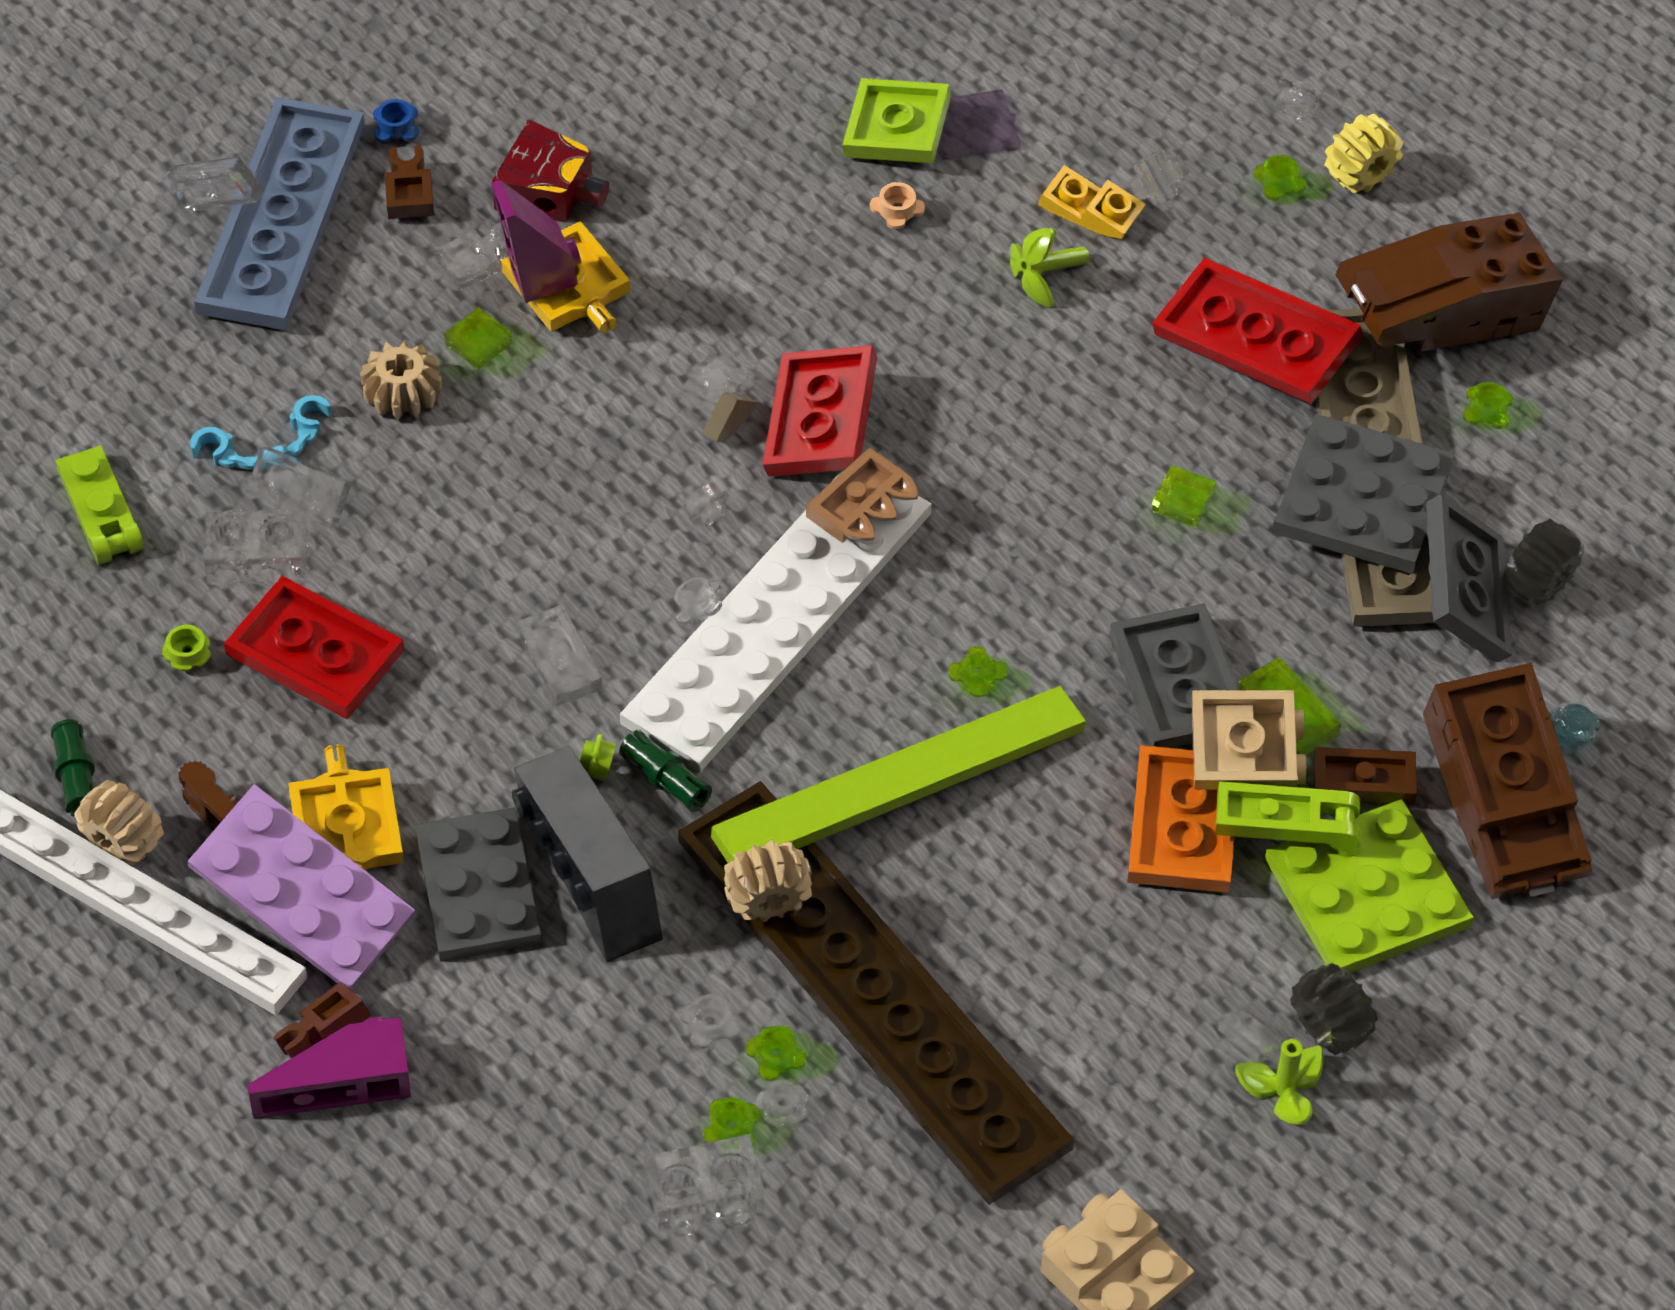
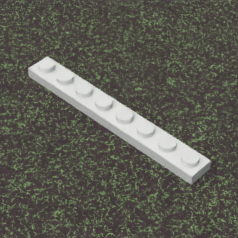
[0,790,307,1015]

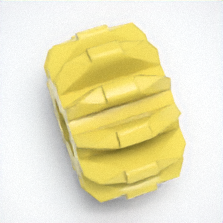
[1324,114,1404,193]

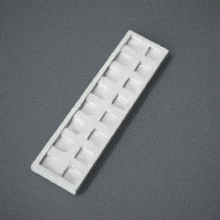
[620,470,932,772]

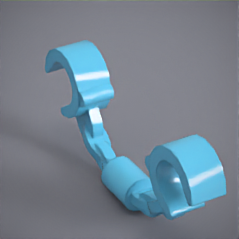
[190,395,331,470]

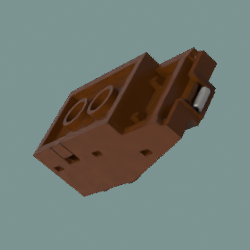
[1335,212,1563,352]
[1423,662,1592,899]

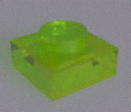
[444,307,512,370]
[1152,465,1216,528]

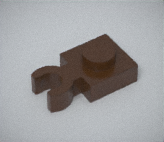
[384,145,434,219]
[273,982,372,1058]

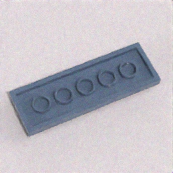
[194,97,365,330]

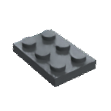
[1426,494,1512,662]
[1110,603,1238,748]
[415,807,542,962]

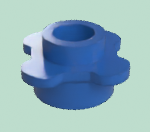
[373,99,419,143]

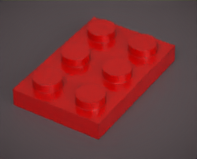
[762,345,878,476]
[224,575,404,719]

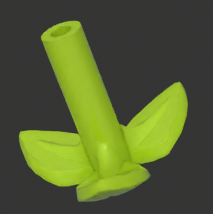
[1010,228,1089,307]
[1235,1039,1324,1125]

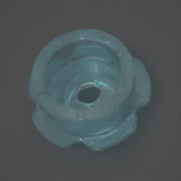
[1551,703,1600,750]

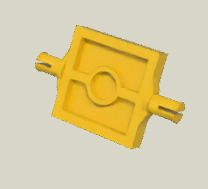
[501,221,631,334]
[288,744,404,870]

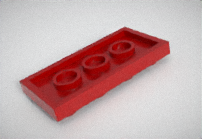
[1152,257,1363,404]

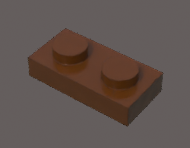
[1313,747,1417,805]

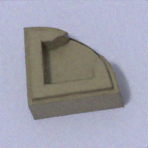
[703,392,757,442]

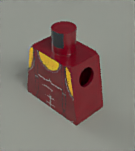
[492,120,609,222]

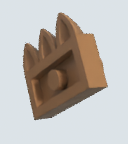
[806,447,918,543]

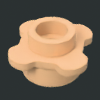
[870,182,925,229]

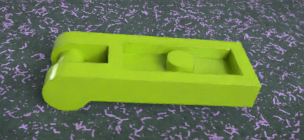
[55,445,145,565]
[1215,781,1360,851]

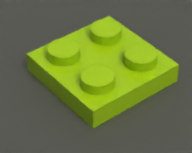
[842,78,951,163]

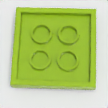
[1265,799,1474,979]

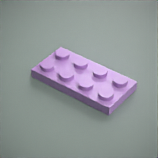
[187,784,415,990]

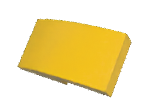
[1037,165,1146,239]

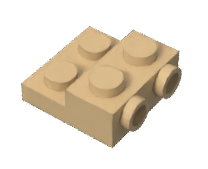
[1192,690,1306,790]
[1041,1189,1195,1310]

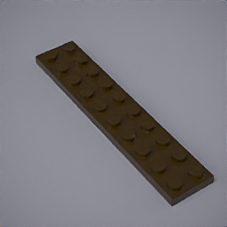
[678,781,1074,1205]

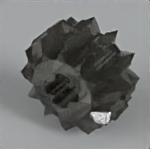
[1503,519,1585,605]
[1290,963,1378,1055]

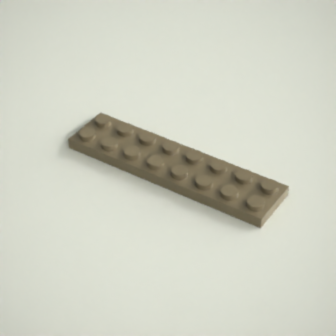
[1315,309,1436,627]

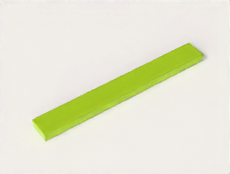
[711,686,1086,863]

